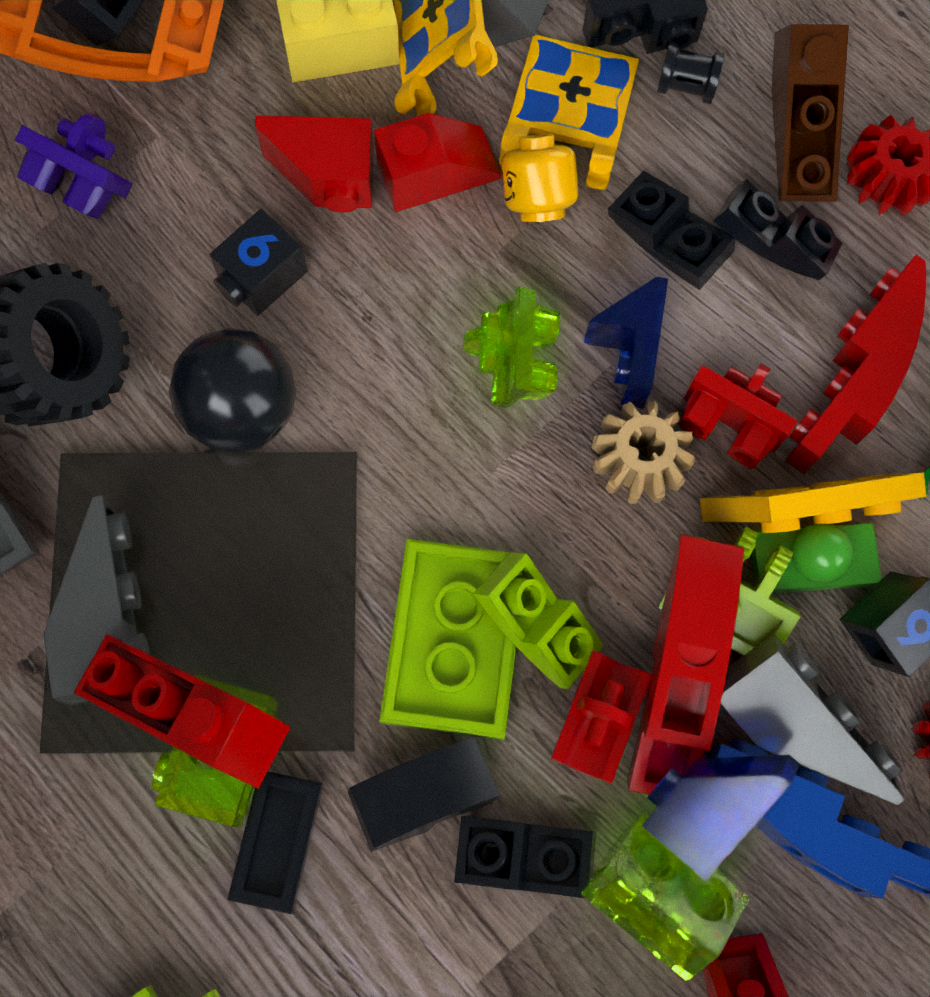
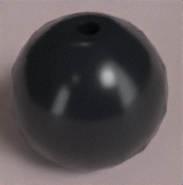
[169,328,296,454]

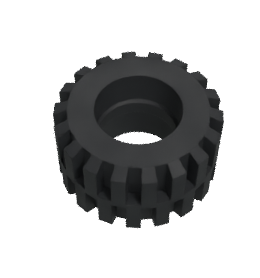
[0,263,130,426]

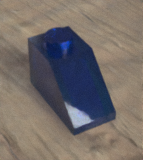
[642,755,800,881]

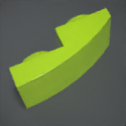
[473,552,604,689]

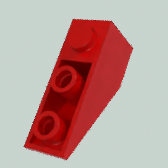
[73,634,291,789]

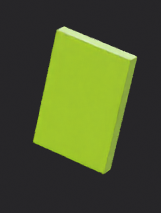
[379,538,516,741]

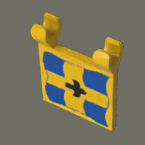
[394,0,498,116]
[499,35,639,190]

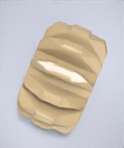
[591,401,695,504]

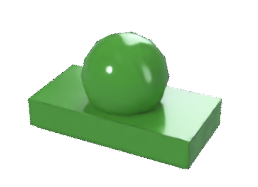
[751,523,882,594]

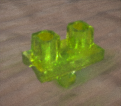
[462,286,560,408]

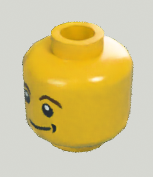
[501,134,579,222]

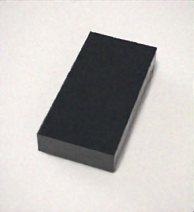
[227,771,324,914]

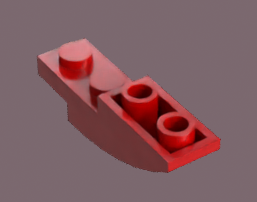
[785,254,926,475]
[627,534,744,804]

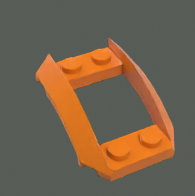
[0,0,224,82]

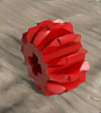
[846,114,930,216]

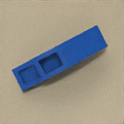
[705,739,930,899]

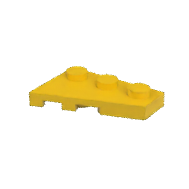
[699,472,927,533]

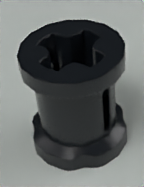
[657,41,724,104]

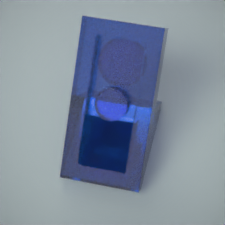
[584,277,668,409]

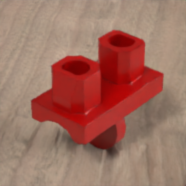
[679,363,798,469]
[550,650,652,784]

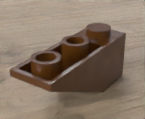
[772,24,849,202]

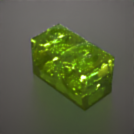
[580,812,750,982]

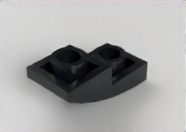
[582,0,708,54]
[608,170,735,290]
[714,178,843,280]
[347,737,500,852]
[454,816,596,899]

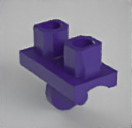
[14,113,133,219]

